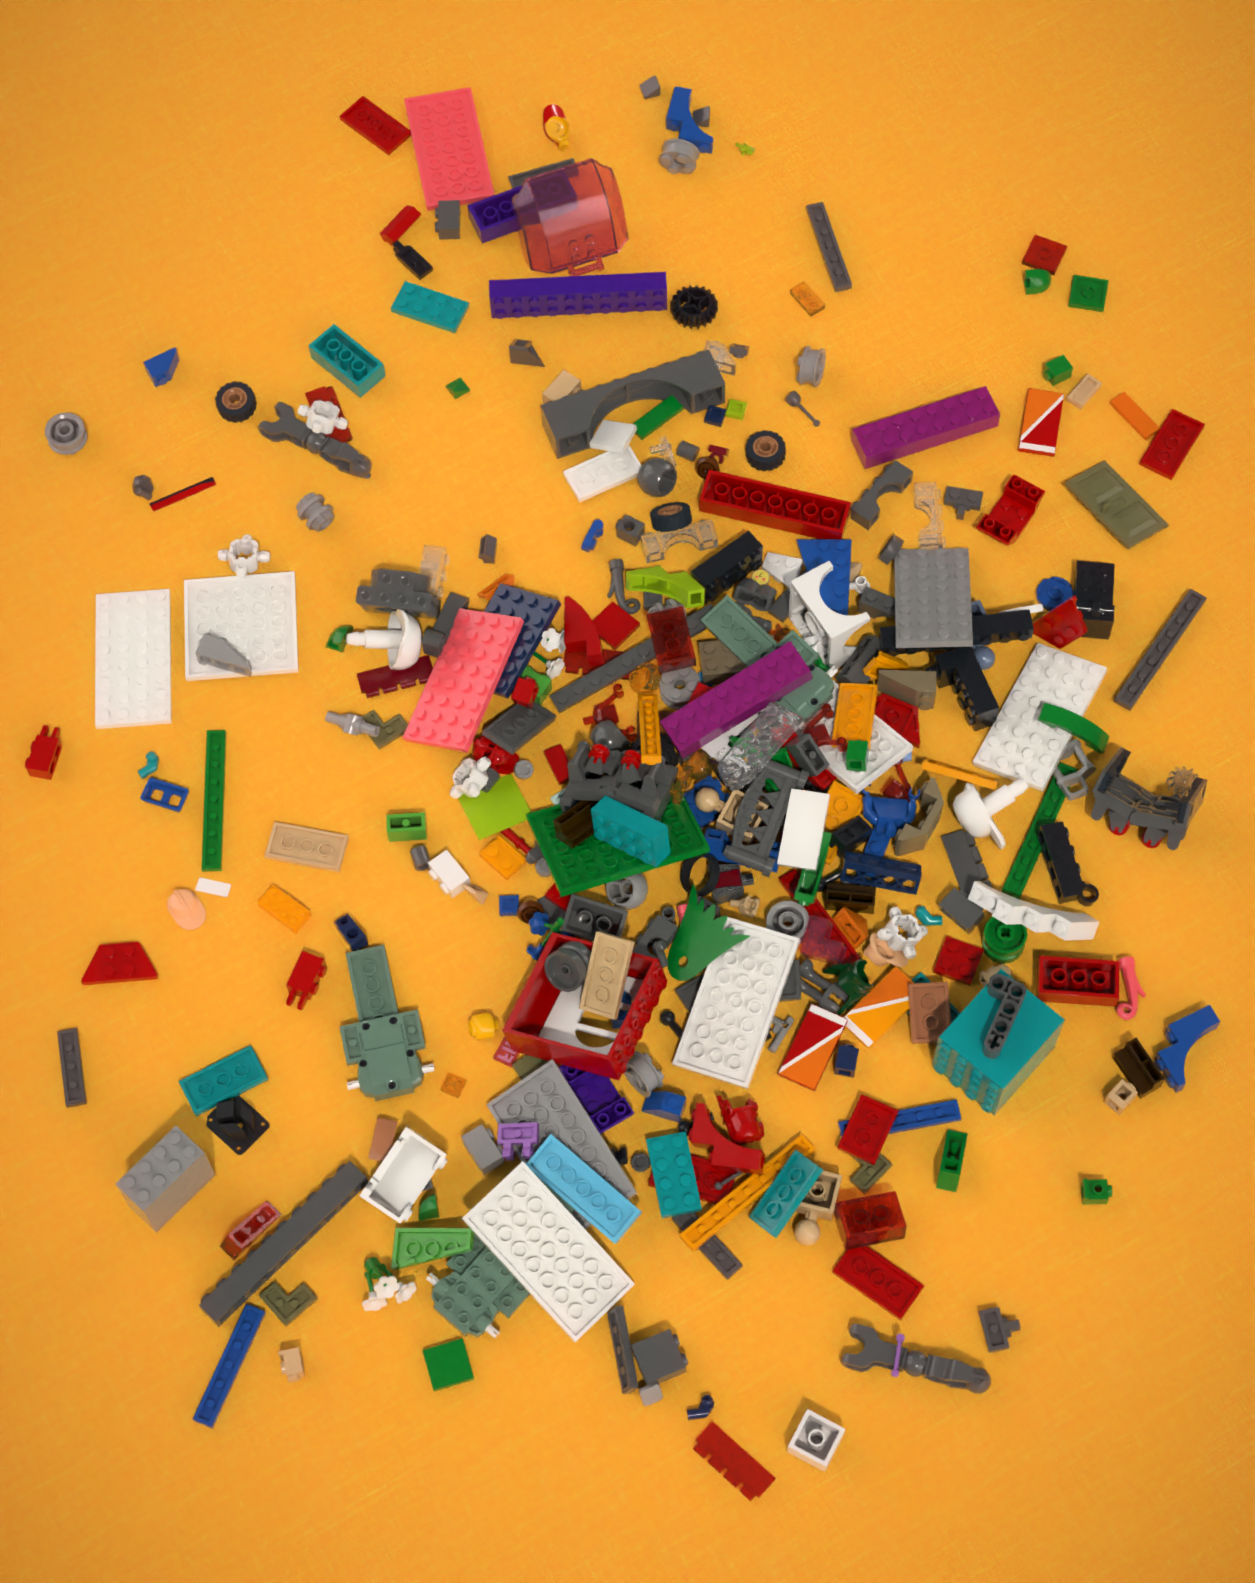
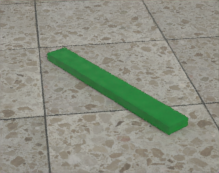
[202,730,227,872]
[1002,762,1078,899]

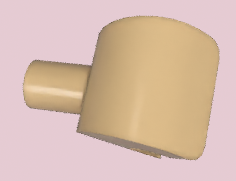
[730,896,760,918]

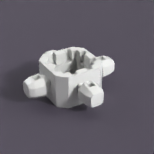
[298,400,348,434]
[218,534,270,578]
[450,756,491,799]
[877,907,928,959]

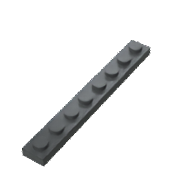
[1114,589,1207,711]

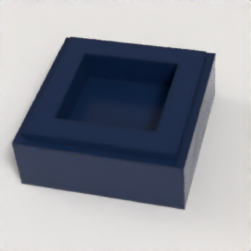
[704,405,727,427]

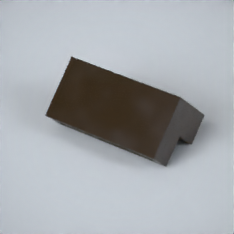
[553,800,598,849]
[825,883,876,914]
[1112,1037,1165,1099]

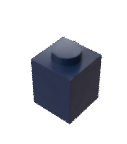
[834,1044,859,1078]

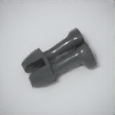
[800,958,849,1014]

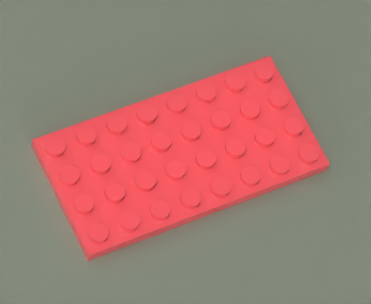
[404,87,495,211]
[402,608,524,753]

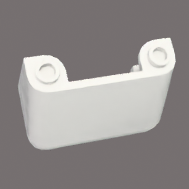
[360,1126,448,1223]

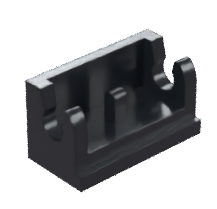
[830,816,872,859]

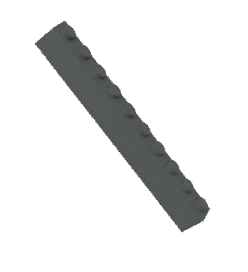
[199,1161,368,1327]

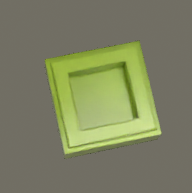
[725,399,747,420]

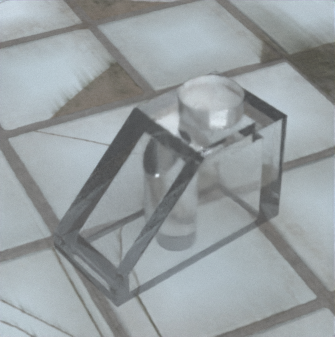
[703,340,736,376]

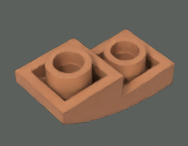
[368,1117,398,1161]

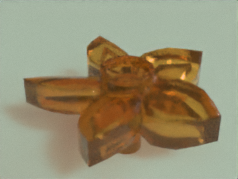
[768,624,790,642]

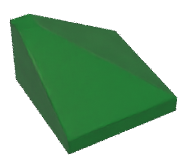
[446,377,470,399]

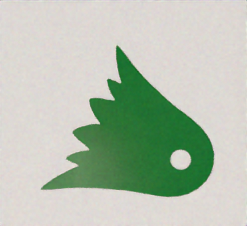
[667,883,750,981]

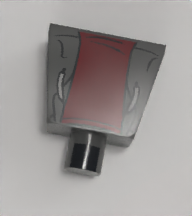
[708,864,754,905]

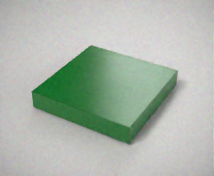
[1068,275,1109,312]
[422,1338,474,1392]

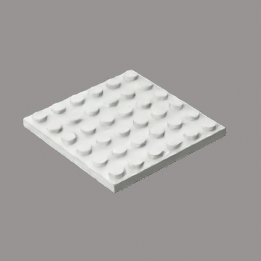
[184,571,299,681]

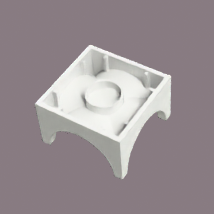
[788,561,870,669]

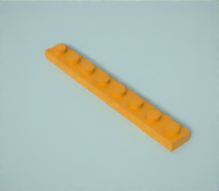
[638,695,661,765]
[679,1135,815,1252]

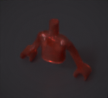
[582,684,637,741]
[803,703,848,752]
[864,759,912,802]

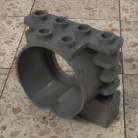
[356,569,441,620]

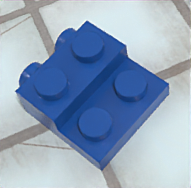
[684,775,730,829]

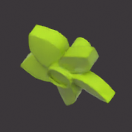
[736,142,755,156]

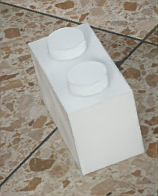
[428,850,471,898]

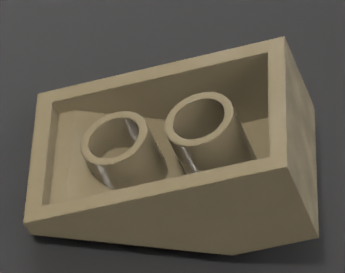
[877,670,936,710]

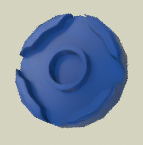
[1036,577,1074,611]

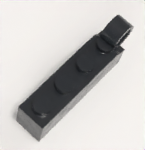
[1036,821,1099,907]

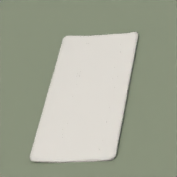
[195,877,231,897]

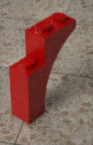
[689,1103,766,1175]

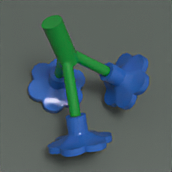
[526,912,576,961]

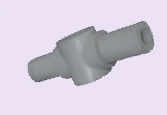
[325,711,380,737]

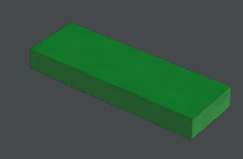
[633,395,684,440]

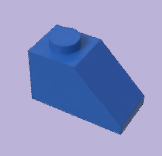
[143,347,180,387]
[642,1091,686,1123]

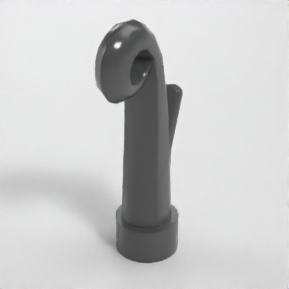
[607,559,641,614]

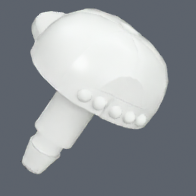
[346,609,422,670]
[953,778,1029,850]

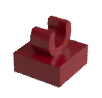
[708,444,730,464]

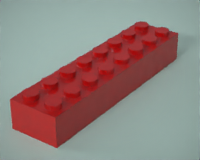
[699,470,851,540]

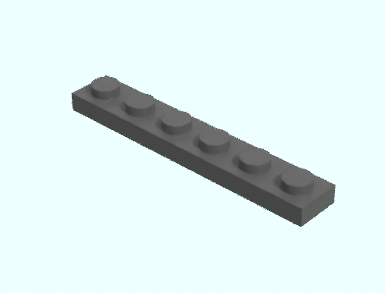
[806,202,852,292]

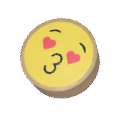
[751,569,770,585]

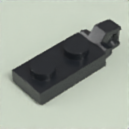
[392,240,433,280]

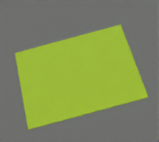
[458,774,531,840]

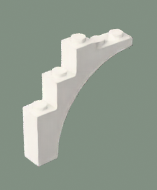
[968,881,1100,941]

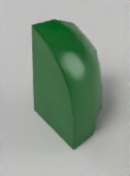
[1023,269,1051,295]
[326,625,353,653]
[418,1194,440,1221]

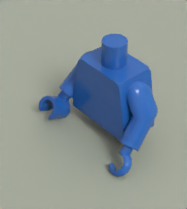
[861,784,920,837]

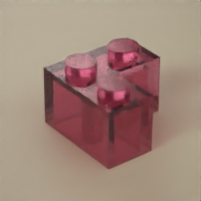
[800,915,847,965]

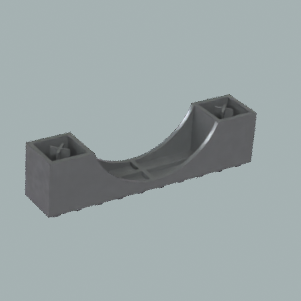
[541,350,725,459]

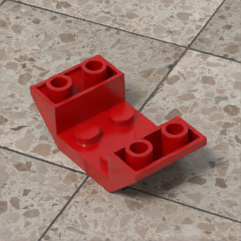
[976,474,1045,546]

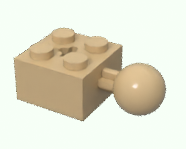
[695,788,769,845]
[794,1171,842,1246]

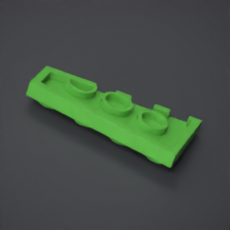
[391,1228,474,1270]

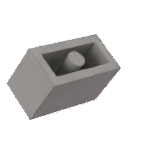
[461,1124,504,1176]

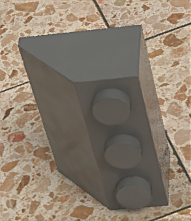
[561,894,629,941]

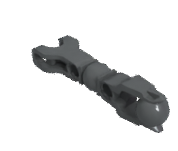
[258,402,372,479]
[840,1324,991,1394]

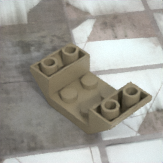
[893,777,944,856]

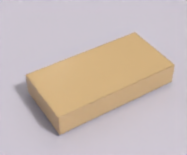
[1066,374,1102,410]

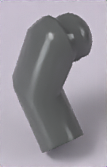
[525,840,543,864]
[652,940,669,968]

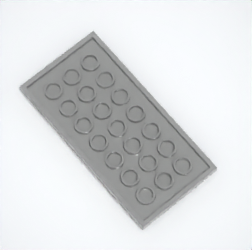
[894,548,973,648]
[486,1059,638,1229]

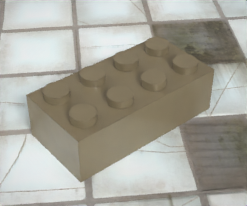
[698,635,774,685]

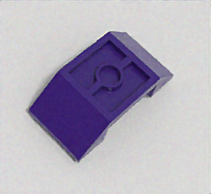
[559,1065,634,1134]

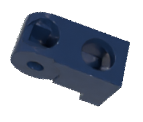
[334,914,369,951]

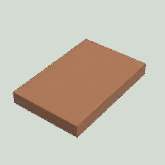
[908,982,951,1044]

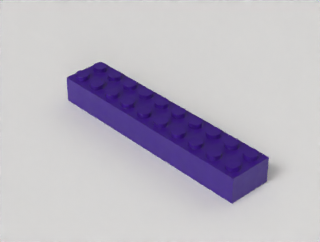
[489,272,667,319]

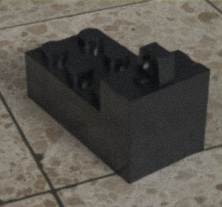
[1073,561,1115,640]
[925,647,999,732]

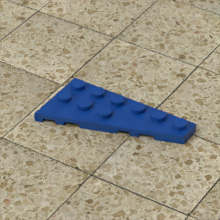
[796,539,852,615]

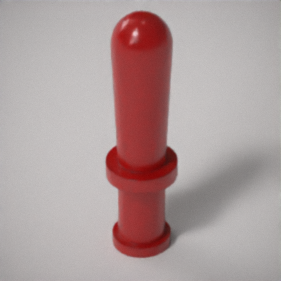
[500,828,533,856]

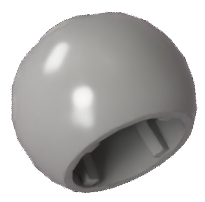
[606,873,648,910]

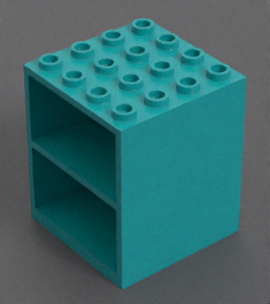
[932,969,1065,1115]

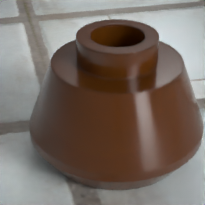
[695,456,720,480]
[517,898,544,924]

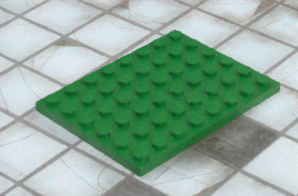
[526,781,710,897]

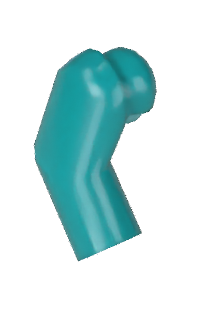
[137,752,159,779]
[915,906,942,926]

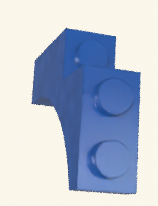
[666,86,713,154]
[1155,1005,1220,1093]

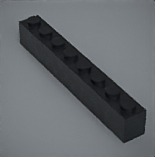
[879,609,1034,657]

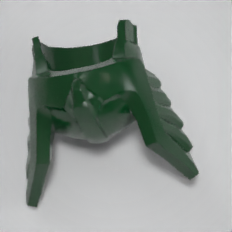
[822,959,875,1015]

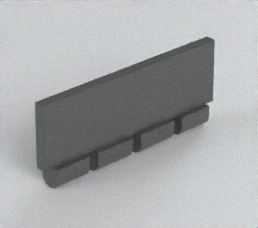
[941,830,993,904]

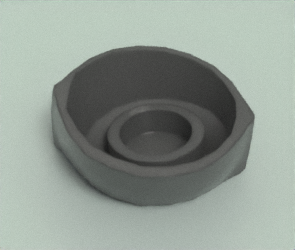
[878,534,904,565]

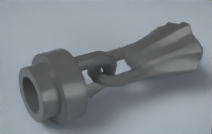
[736,602,772,632]

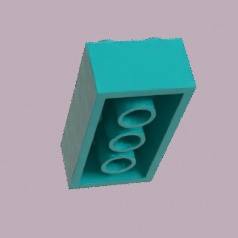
[308,324,386,398]
[591,795,671,867]

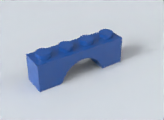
[704,827,781,873]

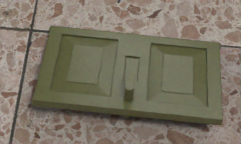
[1065,460,1169,550]

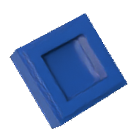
[499,895,519,916]

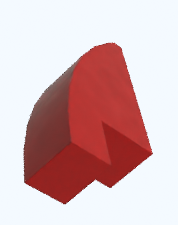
[564,596,605,666]

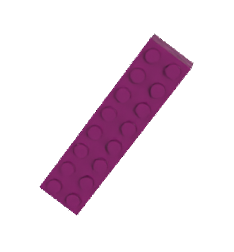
[851,386,1000,469]
[660,641,813,759]

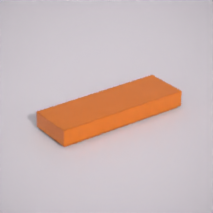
[1110,392,1160,441]

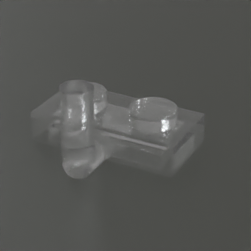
[649,436,677,472]

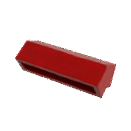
[380,205,421,246]

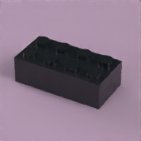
[691,531,763,604]

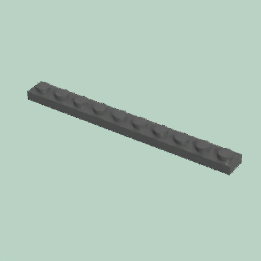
[550,604,714,714]

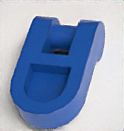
[581,520,604,552]

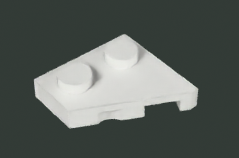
[762,552,803,591]

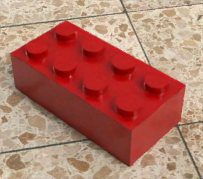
[1036,956,1120,1007]

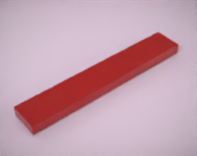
[779,869,861,964]

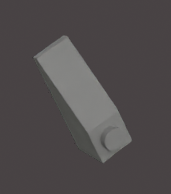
[195,634,252,677]

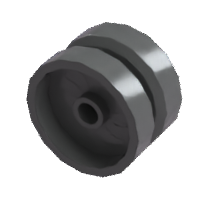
[544,941,591,992]

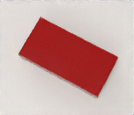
[543,744,569,785]

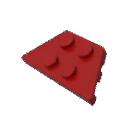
[1032,595,1088,649]
[875,693,920,748]
[81,941,158,985]

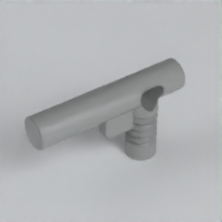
[768,1016,795,1053]

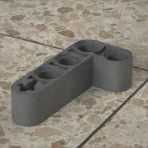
[422,592,470,658]
[982,974,1026,1059]

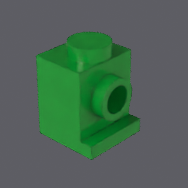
[1080,1179,1112,1205]

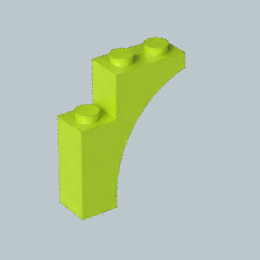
[626,566,705,608]

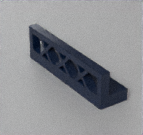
[840,851,922,895]

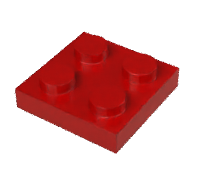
[933,936,984,986]

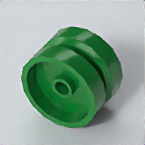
[981,917,1028,964]

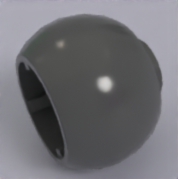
[638,458,677,498]
[590,720,630,752]

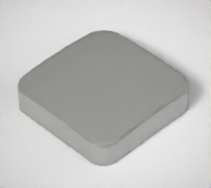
[639,1382,663,1406]

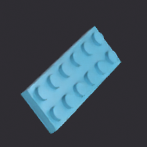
[526,1134,642,1244]

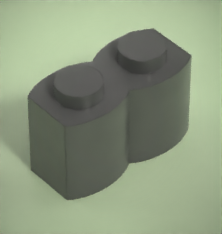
[733,578,777,611]

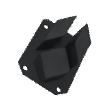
[206,1095,270,1155]

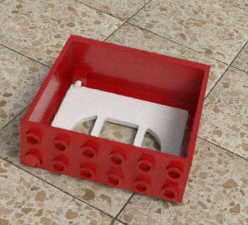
[502,932,667,1080]

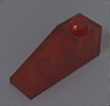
[220,1200,282,1260]

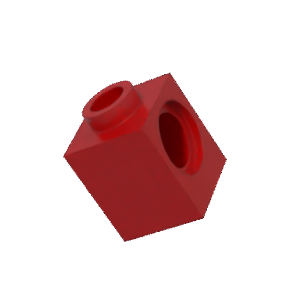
[511,677,539,709]

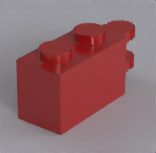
[25,725,62,780]
[286,951,327,1011]

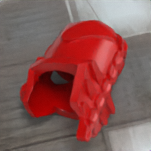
[472,735,519,775]
[716,1095,765,1146]

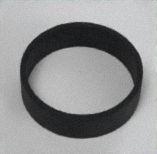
[680,853,720,896]

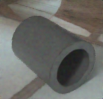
[662,907,675,924]

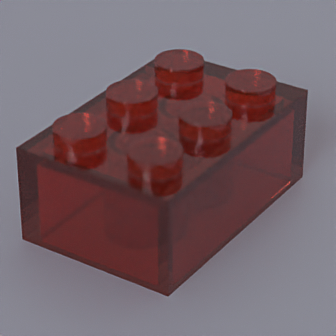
[646,606,696,674]
[834,1191,907,1250]

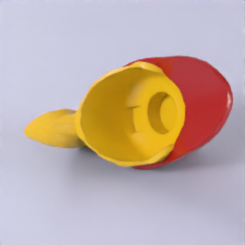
[543,104,570,151]

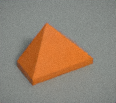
[477,573,515,600]
[832,907,868,950]

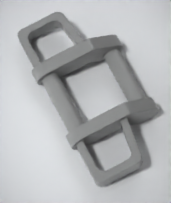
[1053,739,1096,801]

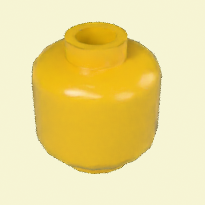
[468,1013,499,1040]

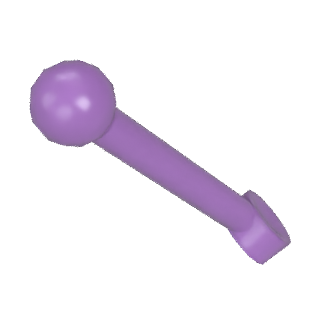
[891,1334,905,1377]

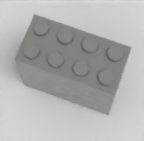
[115,1126,215,1233]

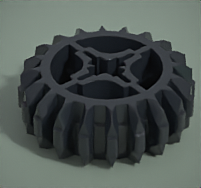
[671,284,718,330]

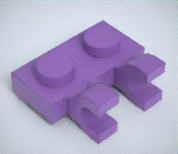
[497,1122,539,1161]

